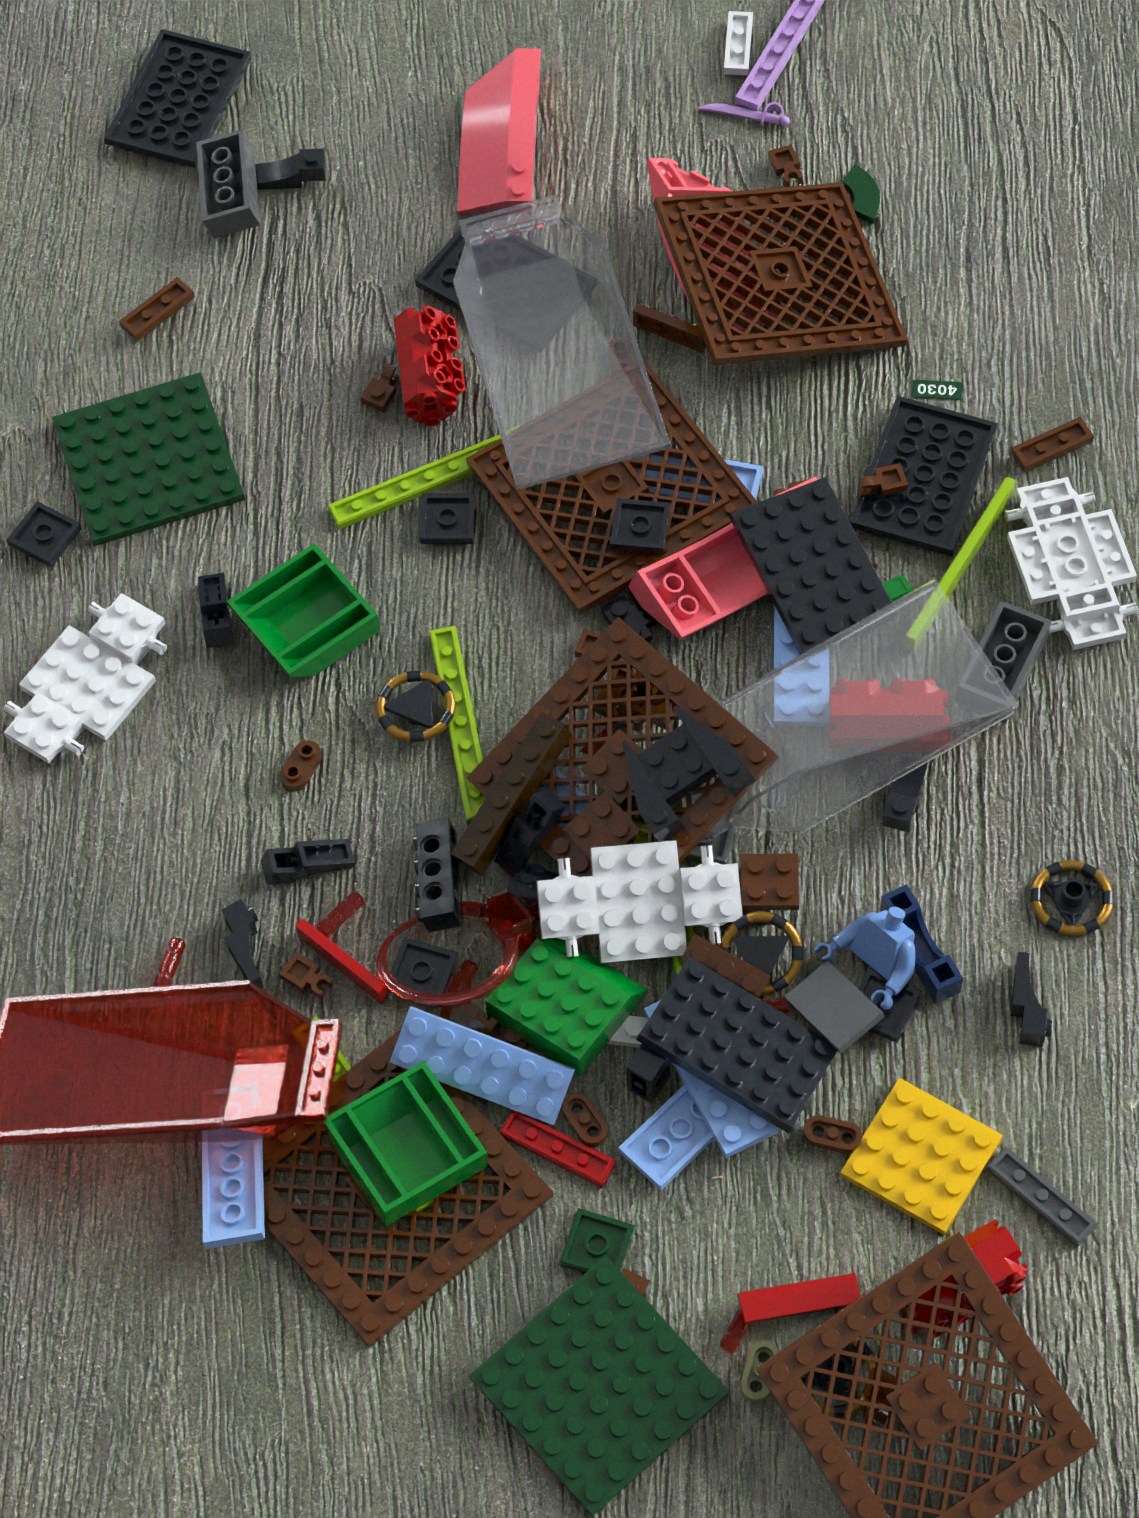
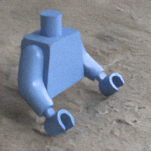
[814,907,915,1010]

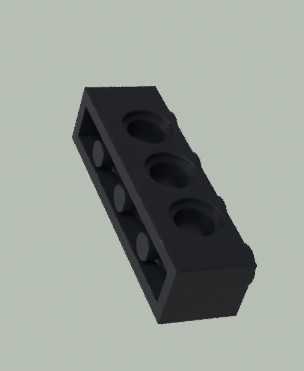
[413,817,462,933]

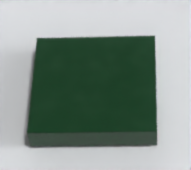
[559,1208,635,1274]

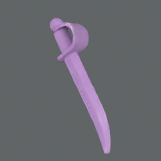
[698,102,790,127]

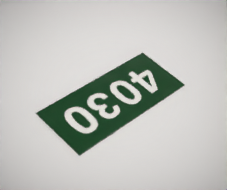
[912,380,962,399]

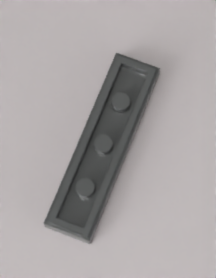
[986,1146,1098,1248]

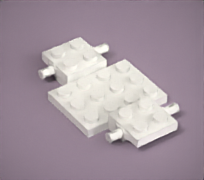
[1005,477,1138,650]
[4,593,167,763]
[536,840,743,963]

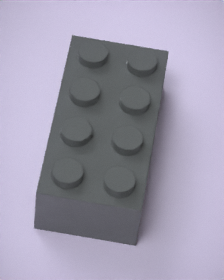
[196,129,260,239]
[955,601,1052,724]

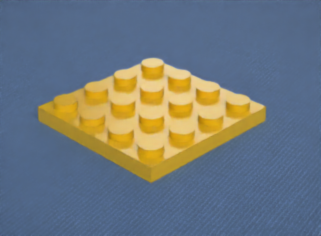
[840,1078,1003,1235]

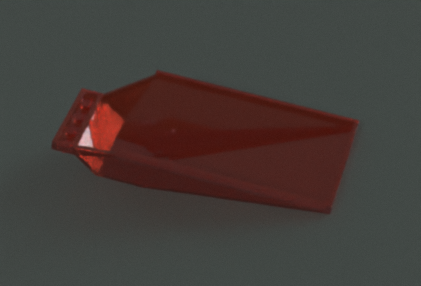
[0,980,343,1145]

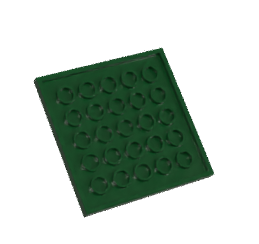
[52,372,245,547]
[469,1256,730,1518]

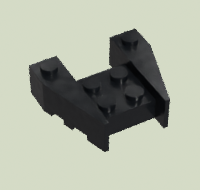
[622,706,756,842]

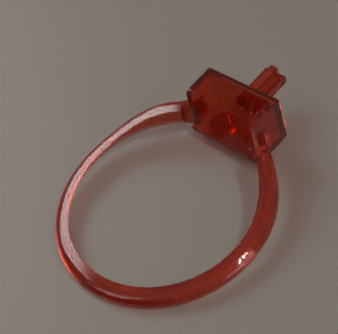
[376,889,540,1006]

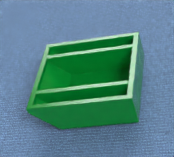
[226,543,381,677]
[485,937,648,1076]
[322,1061,487,1227]

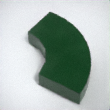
[842,164,880,224]

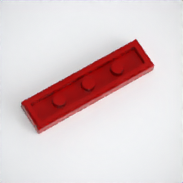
[295,919,388,1005]
[499,1109,616,1188]
[737,1273,861,1325]

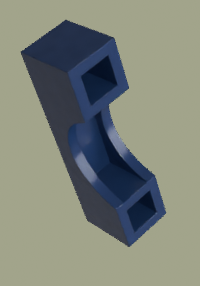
[880,884,963,1004]

